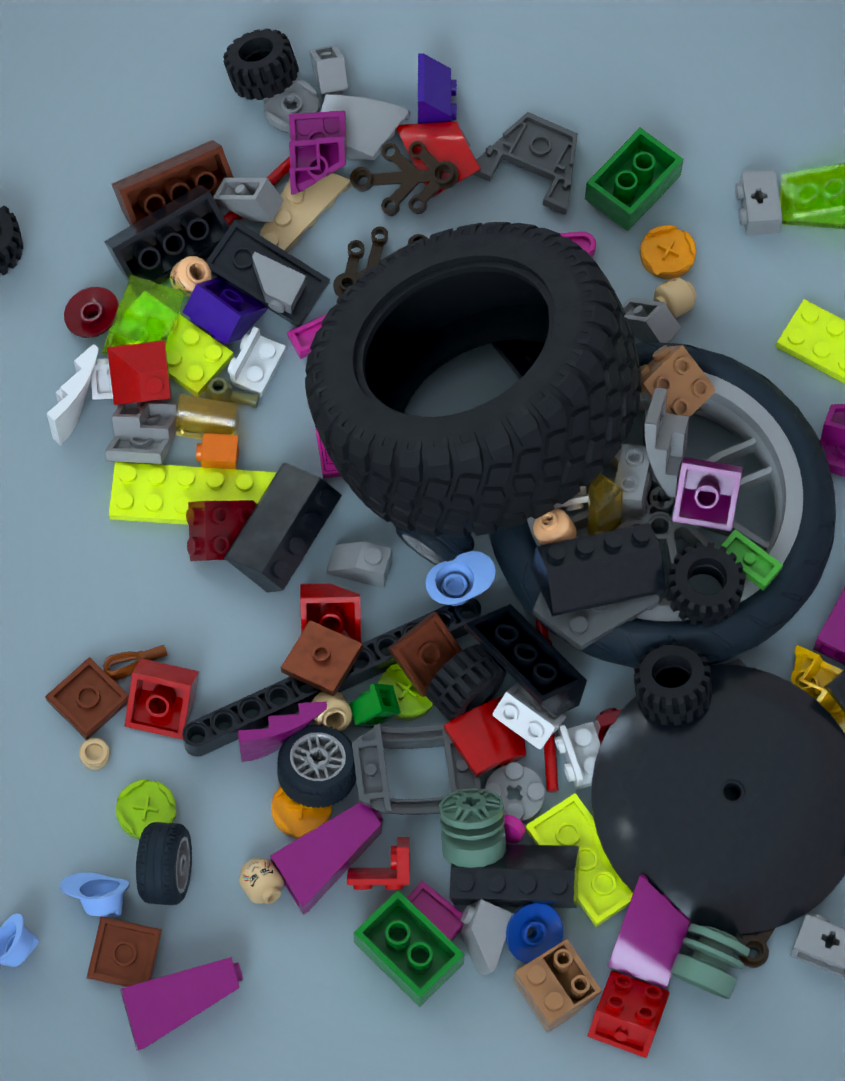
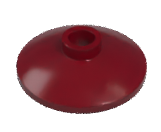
[64,287,119,338]

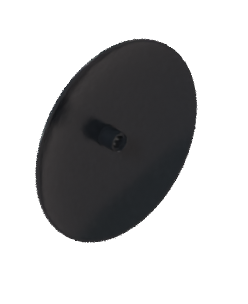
[591,664,845,935]

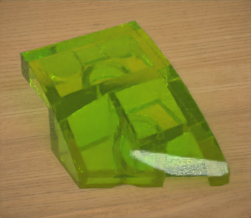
[102,275,186,355]

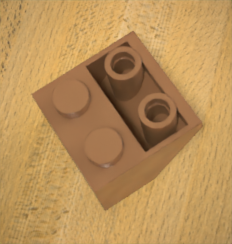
[513,939,602,1033]

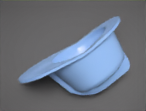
[425,551,496,606]
[60,872,129,918]
[0,913,39,967]

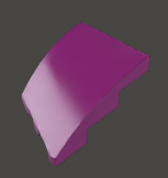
[289,111,347,195]
[820,404,845,477]
[238,701,327,762]
[608,874,691,988]

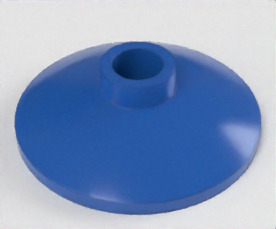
[506,903,563,964]

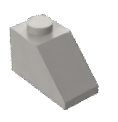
[309,45,349,95]
[213,178,284,222]
[252,252,306,314]
[622,298,681,343]
[327,541,392,588]
[461,899,513,976]

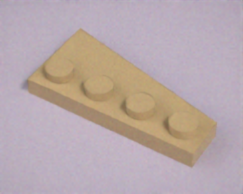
[259,173,351,253]

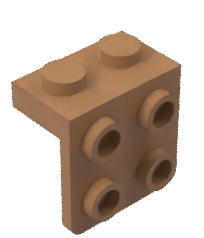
[640,345,715,417]

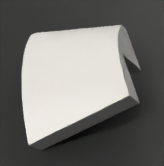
[47,344,99,446]

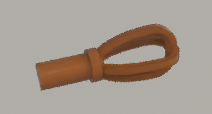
[103,645,167,680]

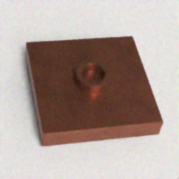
[387,612,462,697]
[280,620,363,696]
[45,657,129,740]
[87,916,162,987]

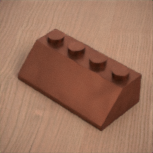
[111,140,234,226]

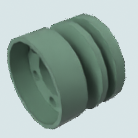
[439,788,506,868]
[670,923,751,999]

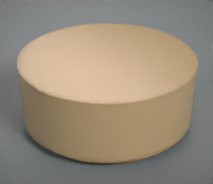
[79,738,110,770]

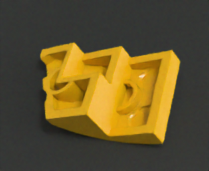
[791,645,845,734]

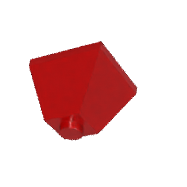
[107,341,172,405]
[300,583,361,643]

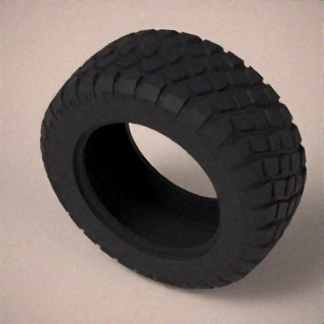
[305,222,642,538]

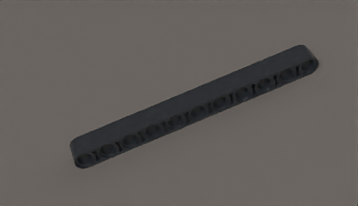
[182,598,482,757]

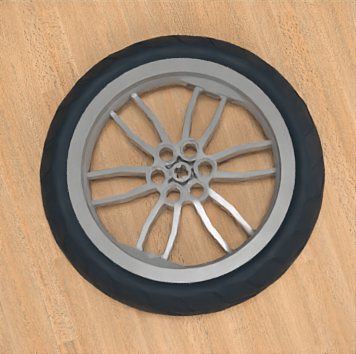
[489,342,836,668]

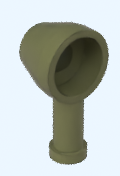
[205,377,260,409]

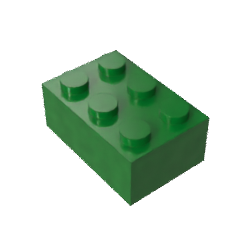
[585,127,684,231]
[353,890,465,1007]

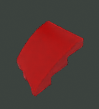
[397,121,482,198]
[444,696,526,778]

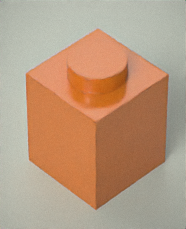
[196,433,240,470]

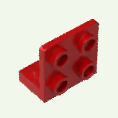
[347,837,410,890]
[587,971,670,1058]

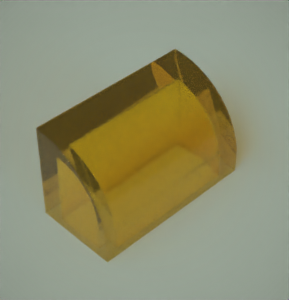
[176,395,239,440]
[587,474,623,535]

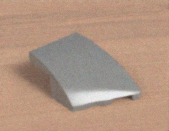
[321,95,411,160]
[645,387,689,498]
[105,392,185,464]

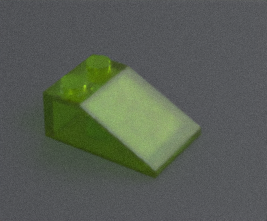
[781,163,845,229]

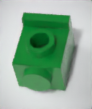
[349,683,401,727]

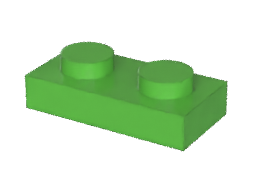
[718,529,783,591]

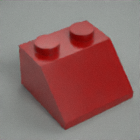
[124,658,199,740]

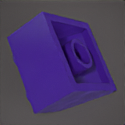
[418,53,457,124]
[183,277,268,344]

